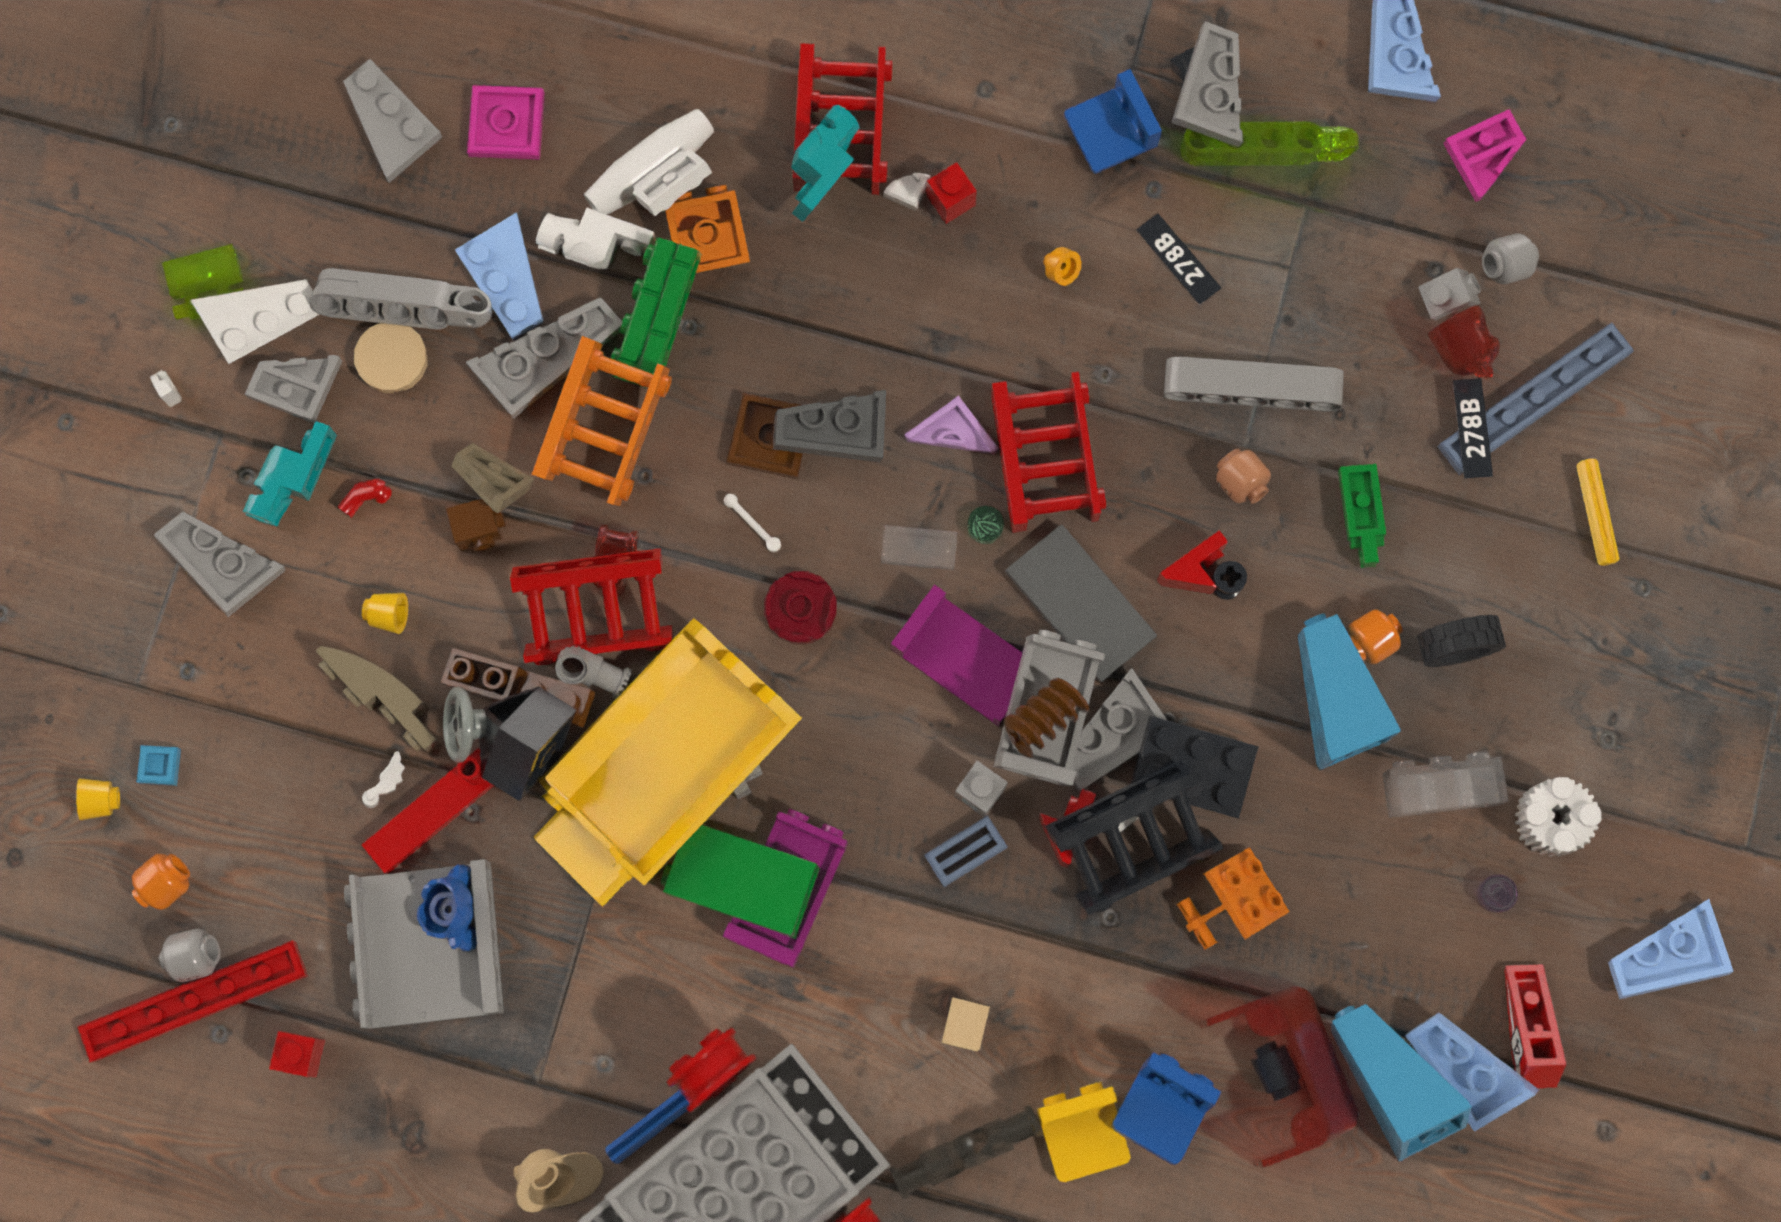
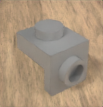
[1418,268,1481,321]

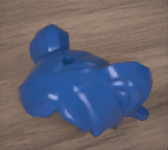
[417,864,477,951]

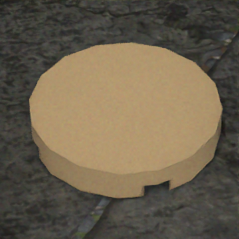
[354,323,428,393]

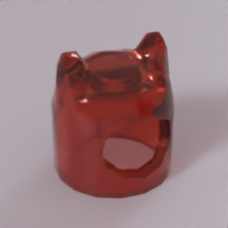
[1428,305,1500,378]

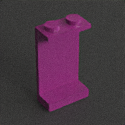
[891,584,1022,727]

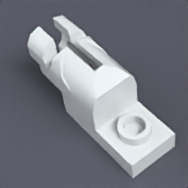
[536,208,656,269]

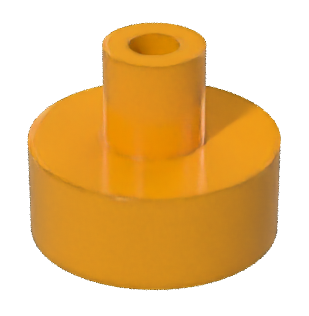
[1043,247,1081,286]

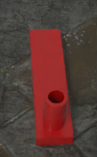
[362,748,494,874]

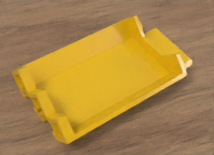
[534,618,802,907]

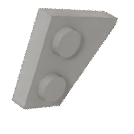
[245,355,342,424]

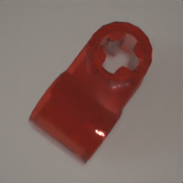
[593,524,639,597]

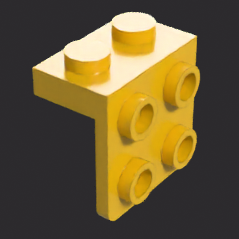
[1036,1082,1130,1182]

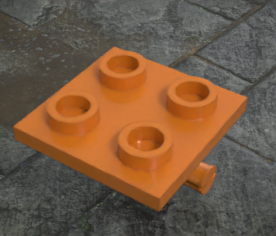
[1176,847,1290,950]

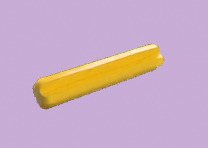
[1576,459,1619,566]

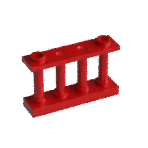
[792,43,893,195]
[991,371,1106,533]
[510,548,673,665]

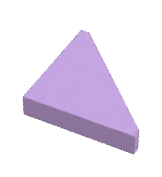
[904,396,999,454]

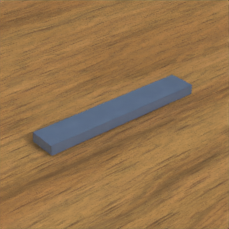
[1437,323,1634,475]

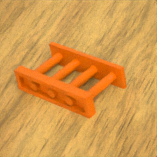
[532,336,672,506]

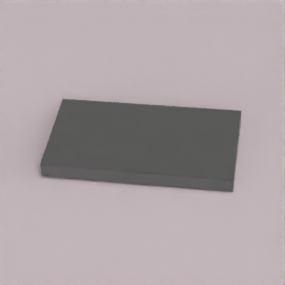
[1005,524,1157,684]

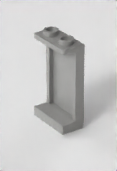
[993,630,1105,786]

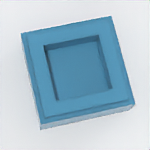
[136,745,181,786]

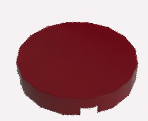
[764,571,837,644]

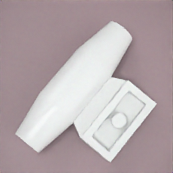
[584,109,714,216]

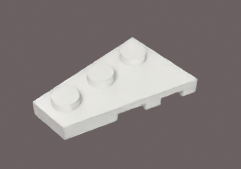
[191,279,319,364]

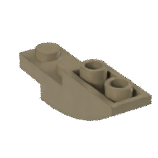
[316,646,442,754]

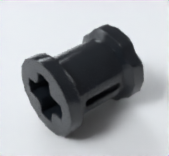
[1211,560,1247,600]

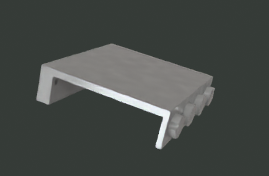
[344,859,504,1029]

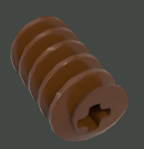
[1004,678,1089,758]

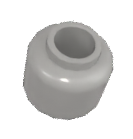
[1482,233,1539,285]
[159,928,221,982]

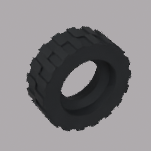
[1417,615,1506,667]

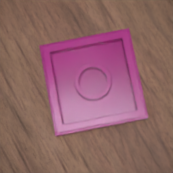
[467,85,545,160]

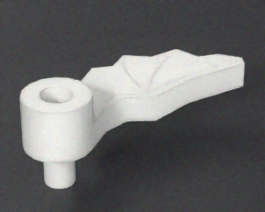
[362,751,405,808]

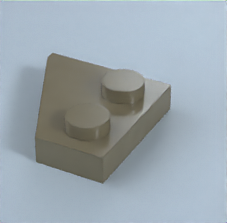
[451,443,534,513]

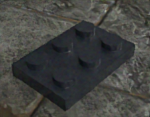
[1130,716,1259,819]

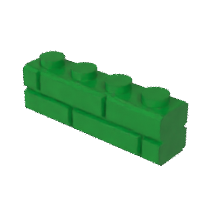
[611,237,702,389]

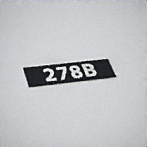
[1136,213,1222,305]
[1453,378,1493,479]

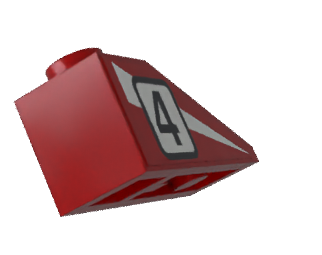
[1504,964,1566,1088]

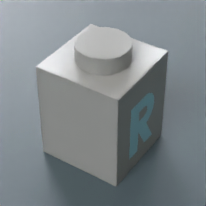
[954,761,1008,817]

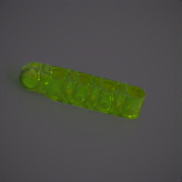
[1180,121,1359,166]

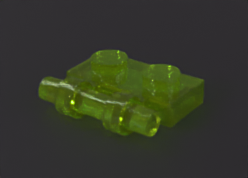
[162,244,244,320]

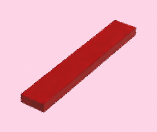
[78,940,308,1063]

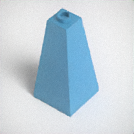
[1298,613,1401,771]
[1331,1004,1472,1162]

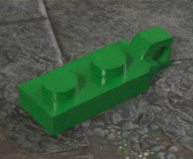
[1338,463,1386,568]

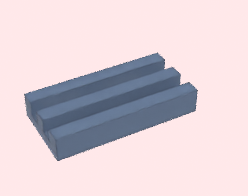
[924,815,1008,887]

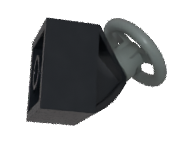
[443,687,576,801]

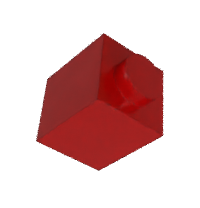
[926,162,977,224]
[269,1031,325,1078]

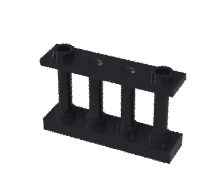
[1045,760,1224,915]

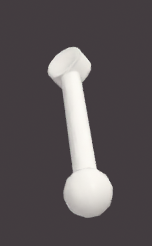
[723,494,781,553]

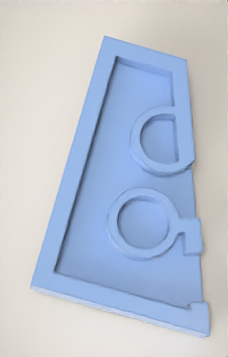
[1368,0,1441,102]
[455,213,544,341]
[1608,899,1733,999]
[1405,1013,1539,1132]

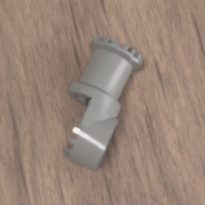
[555,646,632,699]

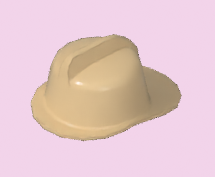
[514,1149,603,1213]

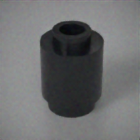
[1250,1040,1302,1101]

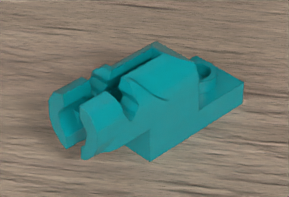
[791,105,860,222]
[243,421,337,527]

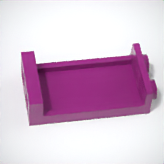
[723,809,848,969]

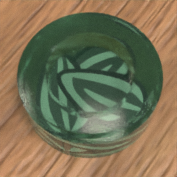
[967,506,1004,544]

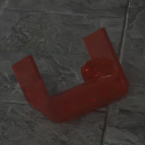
[1199,986,1358,1168]

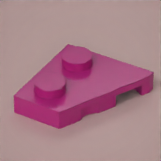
[1443,109,1526,202]

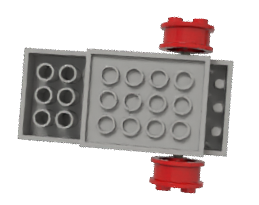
[578,1027,890,1222]

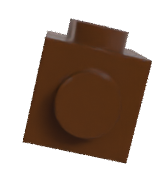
[446,499,506,551]

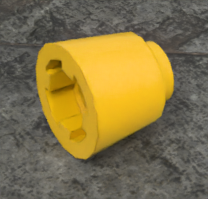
[362,593,409,634]
[76,779,120,821]

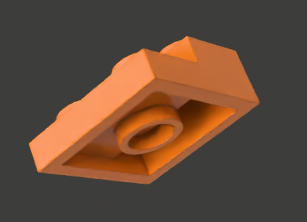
[665,184,750,273]

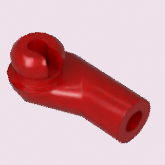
[337,478,392,518]

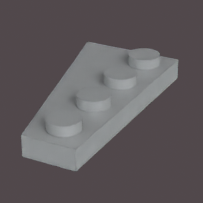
[466,297,622,419]

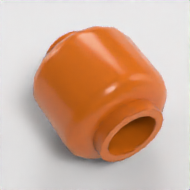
[1347,610,1403,664]
[132,854,190,910]

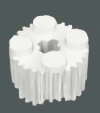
[1515,777,1601,857]

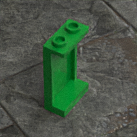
[661,825,820,939]

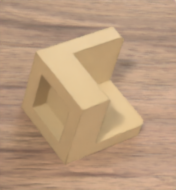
[941,998,990,1051]

